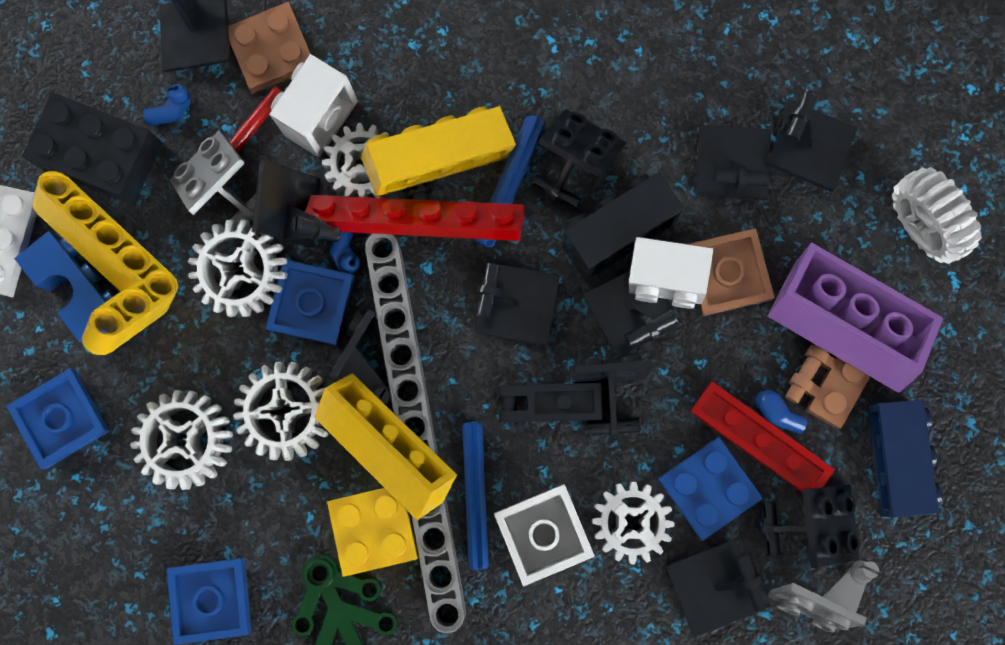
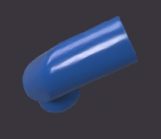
[143,84,191,126]
[329,232,360,274]
[755,390,807,434]

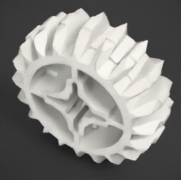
[892,167,982,264]
[188,220,288,317]
[233,362,328,461]
[130,390,233,490]

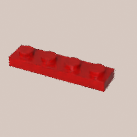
[689,382,835,494]

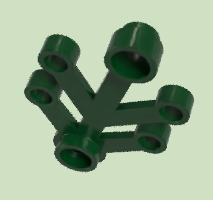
[291,554,399,645]

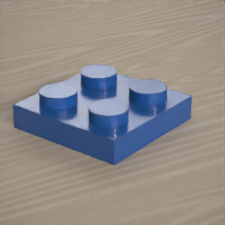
[265,260,355,346]
[6,368,110,469]
[658,437,763,541]
[167,558,252,645]

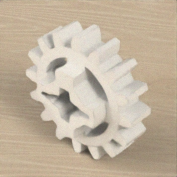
[322,123,389,198]
[592,482,674,565]

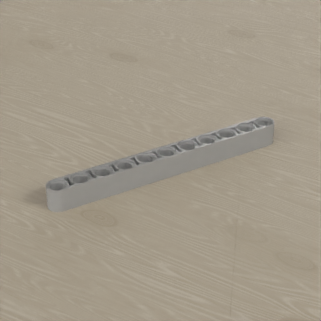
[365,234,466,633]

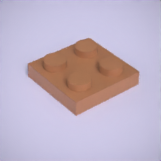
[228,1,311,94]
[686,228,775,317]

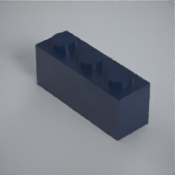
[868,400,942,518]

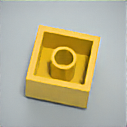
[327,488,419,577]

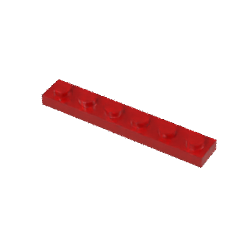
[305,195,525,241]

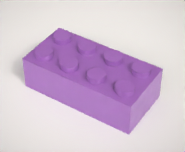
[767,242,943,393]

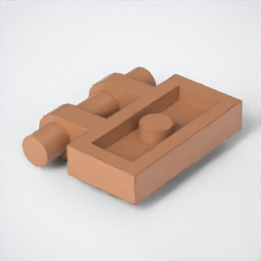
[785,345,870,429]

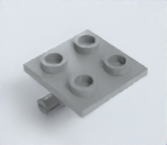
[170,131,256,226]
[768,561,879,633]

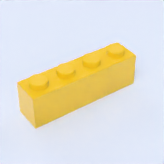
[361,106,516,197]
[314,373,457,520]

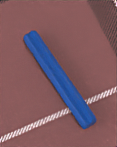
[475,115,545,247]
[462,422,489,570]

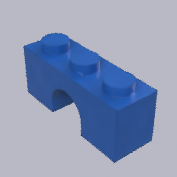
[14,231,115,343]

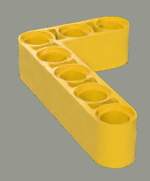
[32,171,178,355]

